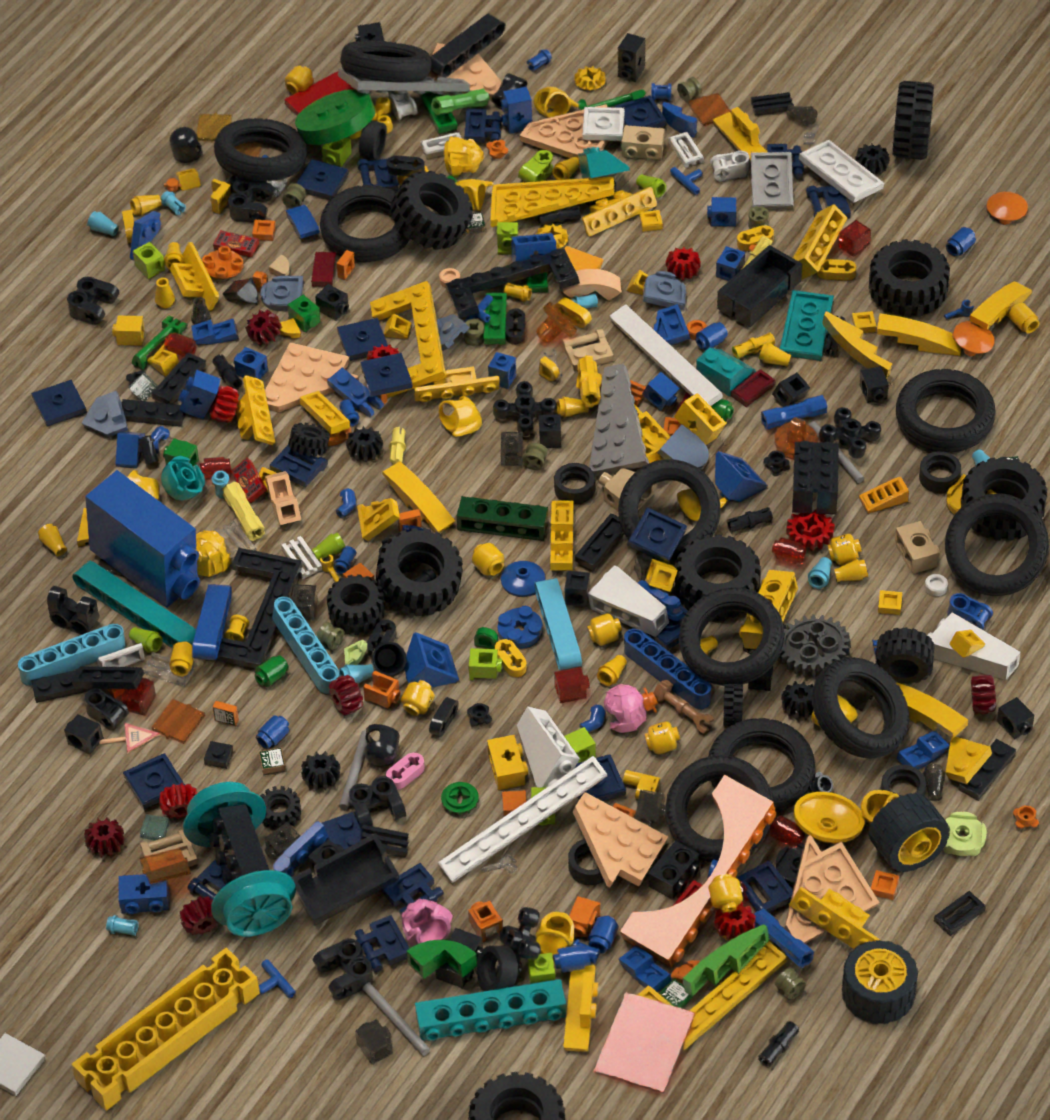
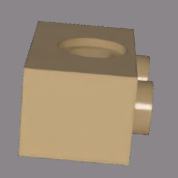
[622,125,664,160]
[895,521,940,574]

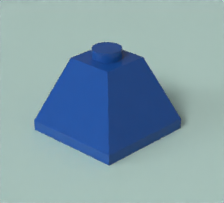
[715,451,768,502]
[404,632,459,688]

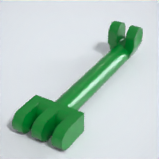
[577,89,646,111]
[132,315,187,369]

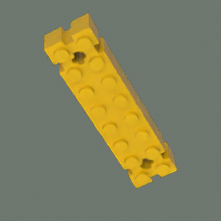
[71,948,260,1111]

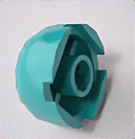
[161,456,205,501]

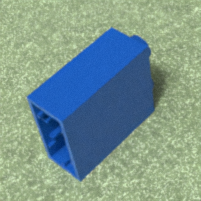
[85,470,200,608]

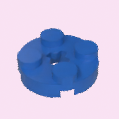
[497,606,543,649]

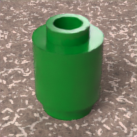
[711,399,734,422]
[254,655,289,687]

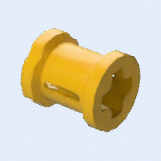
[224,614,250,642]

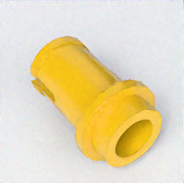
[504,283,532,302]

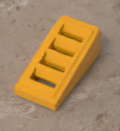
[859,476,909,513]

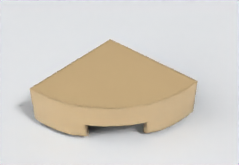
[269,254,290,276]

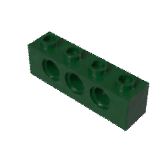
[456,496,549,541]

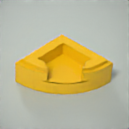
[279,318,301,338]

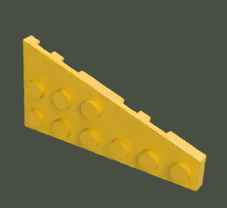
[490,176,614,227]

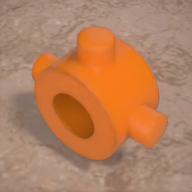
[164,178,181,192]

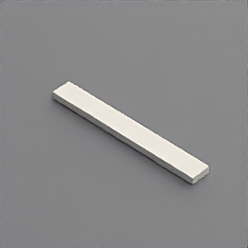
[609,304,723,406]
[438,756,607,883]

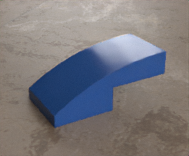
[662,102,697,138]
[286,205,320,238]
[191,318,239,344]
[896,731,950,770]
[619,945,672,992]

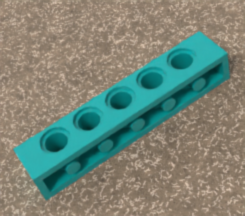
[415,979,566,1041]

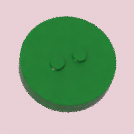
[295,89,376,145]

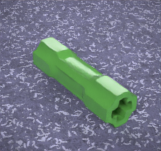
[431,89,490,115]

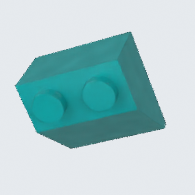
[578,147,630,178]
[696,348,756,397]

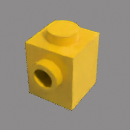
[112,315,145,346]

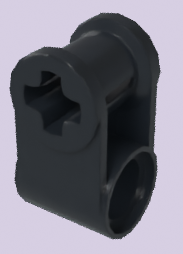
[85,689,129,730]

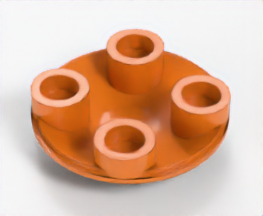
[986,192,1028,225]
[202,246,244,279]
[952,321,995,356]

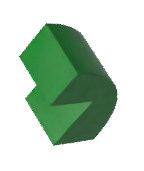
[407,940,477,979]

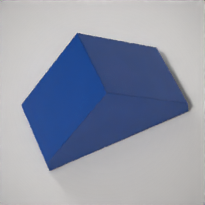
[115,432,146,468]

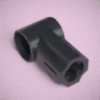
[492,73,528,110]

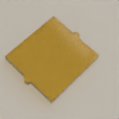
[196,113,232,142]

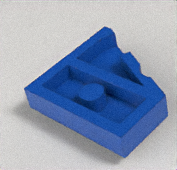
[130,211,161,260]
[653,304,690,345]

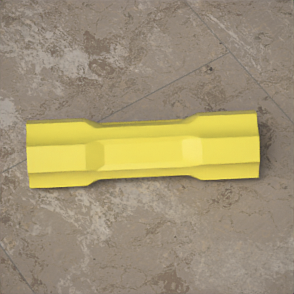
[222,482,265,541]

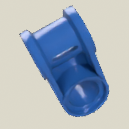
[947,593,993,630]

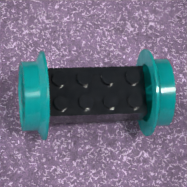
[183,782,296,937]

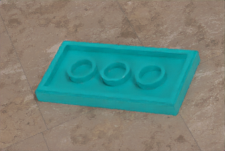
[780,290,834,361]

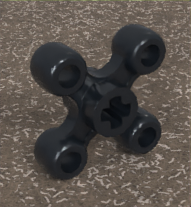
[493,381,557,436]
[819,407,881,459]
[500,907,541,978]

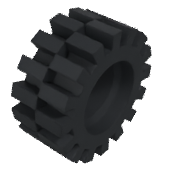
[288,423,330,457]
[723,684,743,726]
[260,786,301,831]

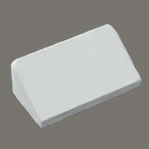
[97,643,145,667]

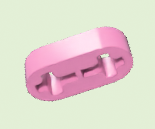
[386,753,425,790]

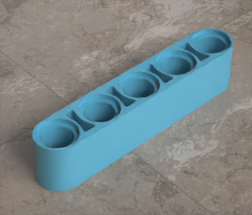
[534,578,582,671]
[272,597,339,694]
[18,624,126,686]

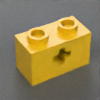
[674,393,727,445]
[487,735,528,790]

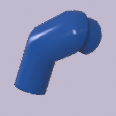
[151,426,170,455]

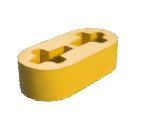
[122,209,134,243]
[737,225,774,251]
[817,259,857,281]
[555,297,592,328]
[495,639,527,678]

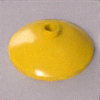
[794,792,865,843]

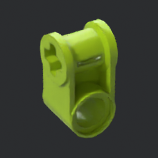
[518,150,553,182]

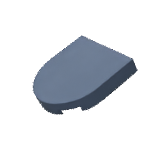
[643,271,686,310]
[260,276,304,311]
[658,425,709,469]

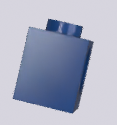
[707,197,736,227]
[716,246,745,281]
[233,347,268,380]
[488,352,517,389]
[642,372,680,411]

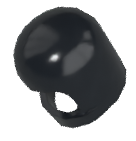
[170,127,203,163]
[371,642,406,676]
[364,724,400,767]

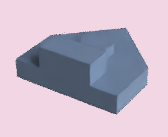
[436,314,469,351]
[82,391,128,437]

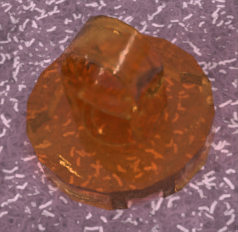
[536,301,577,343]
[774,417,818,460]

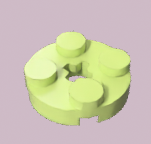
[942,812,987,856]

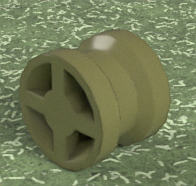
[677,77,702,101]
[282,183,307,208]
[748,206,769,229]
[463,319,484,346]
[522,443,548,470]
[317,622,344,650]
[775,968,806,1000]

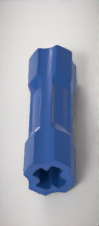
[761,395,828,430]
[754,908,814,968]

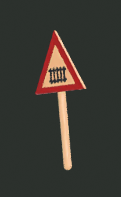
[99,723,160,753]

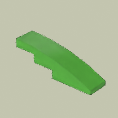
[683,924,769,997]

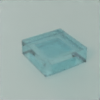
[140,814,170,840]

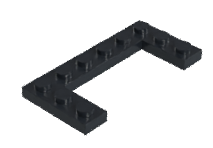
[446,249,580,318]
[216,548,303,669]

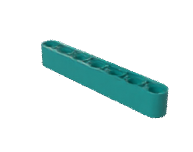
[72,560,196,649]

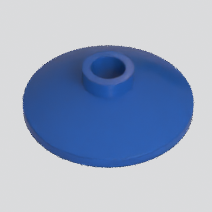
[501,561,545,597]

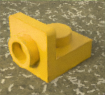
[210,179,232,214]

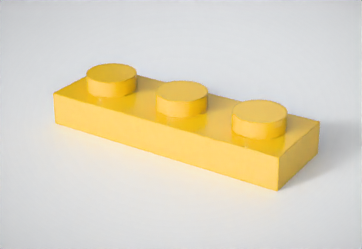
[300,391,350,434]

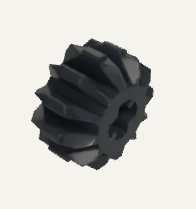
[855,143,890,175]
[346,426,383,462]
[781,680,814,719]
[301,751,340,791]

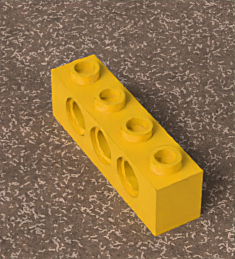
[793,204,847,280]
[739,570,798,649]

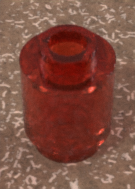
[164,333,197,357]
[200,457,231,480]
[772,537,807,564]
[769,815,806,847]

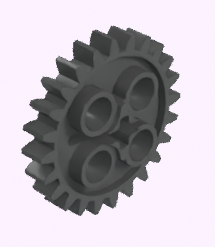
[778,614,851,677]

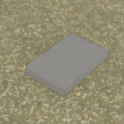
[751,152,793,209]

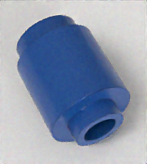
[946,227,976,257]
[696,322,728,350]
[255,715,290,749]
[588,916,619,953]
[553,945,590,973]

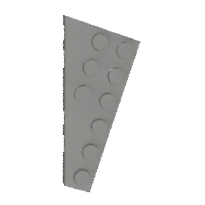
[338,68,470,94]
[589,364,649,477]

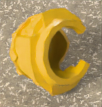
[444,136,484,178]
[196,530,232,577]

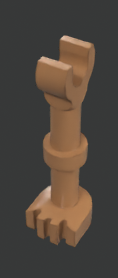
[654,680,714,733]

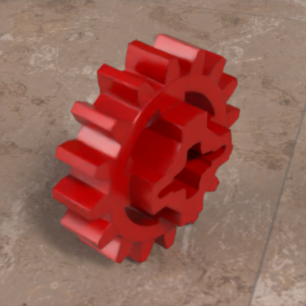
[786,508,835,551]

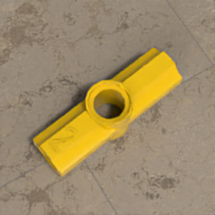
[576,355,602,407]

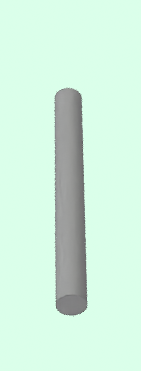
[809,421,864,483]
[339,730,371,810]
[363,983,430,1056]

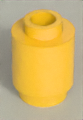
[1009,303,1039,333]
[169,641,194,676]

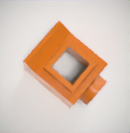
[363,671,401,708]
[569,896,600,938]
[468,900,503,942]

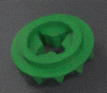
[441,782,479,815]

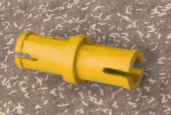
[732,332,775,359]

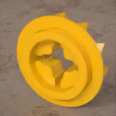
[574,65,606,90]
[535,224,568,249]

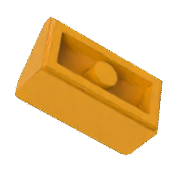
[564,246,604,271]

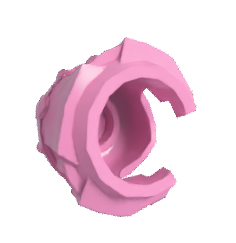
[604,684,647,733]
[402,899,453,947]

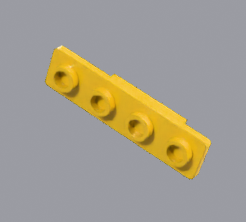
[713,107,767,163]
[582,187,657,236]
[170,242,219,311]
[414,367,499,402]
[235,375,275,445]
[789,887,880,949]
[564,965,598,1052]

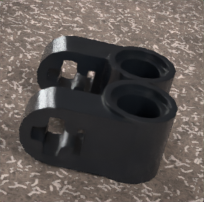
[228,179,274,223]
[67,276,120,325]
[47,585,100,635]
[349,776,406,828]
[313,938,373,1000]

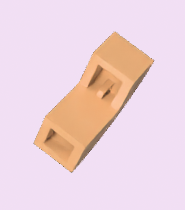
[562,269,621,301]
[265,471,301,525]

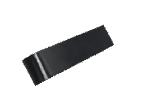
[430,14,506,78]

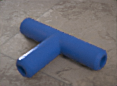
[670,167,703,195]
[464,294,493,322]
[259,959,296,998]

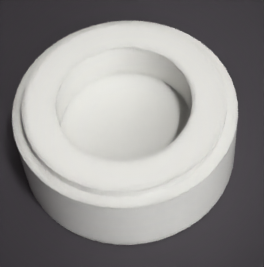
[925,574,948,596]

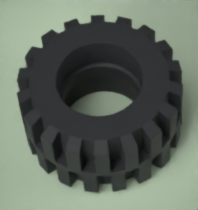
[327,574,385,635]
[875,627,934,684]

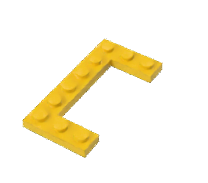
[370,280,446,398]
[631,930,787,1050]

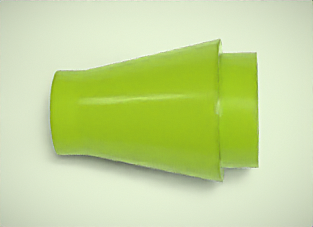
[636,174,666,197]
[311,533,346,561]
[129,627,163,653]

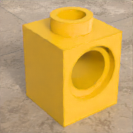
[645,559,678,592]

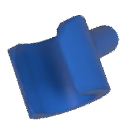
[944,300,974,319]

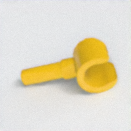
[320,555,339,582]

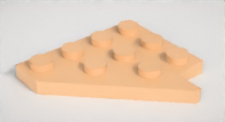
[427,43,502,100]
[520,105,609,159]
[265,343,359,412]
[573,792,668,888]
[784,835,879,944]

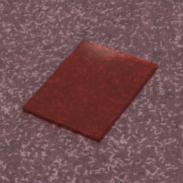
[594,992,695,1093]

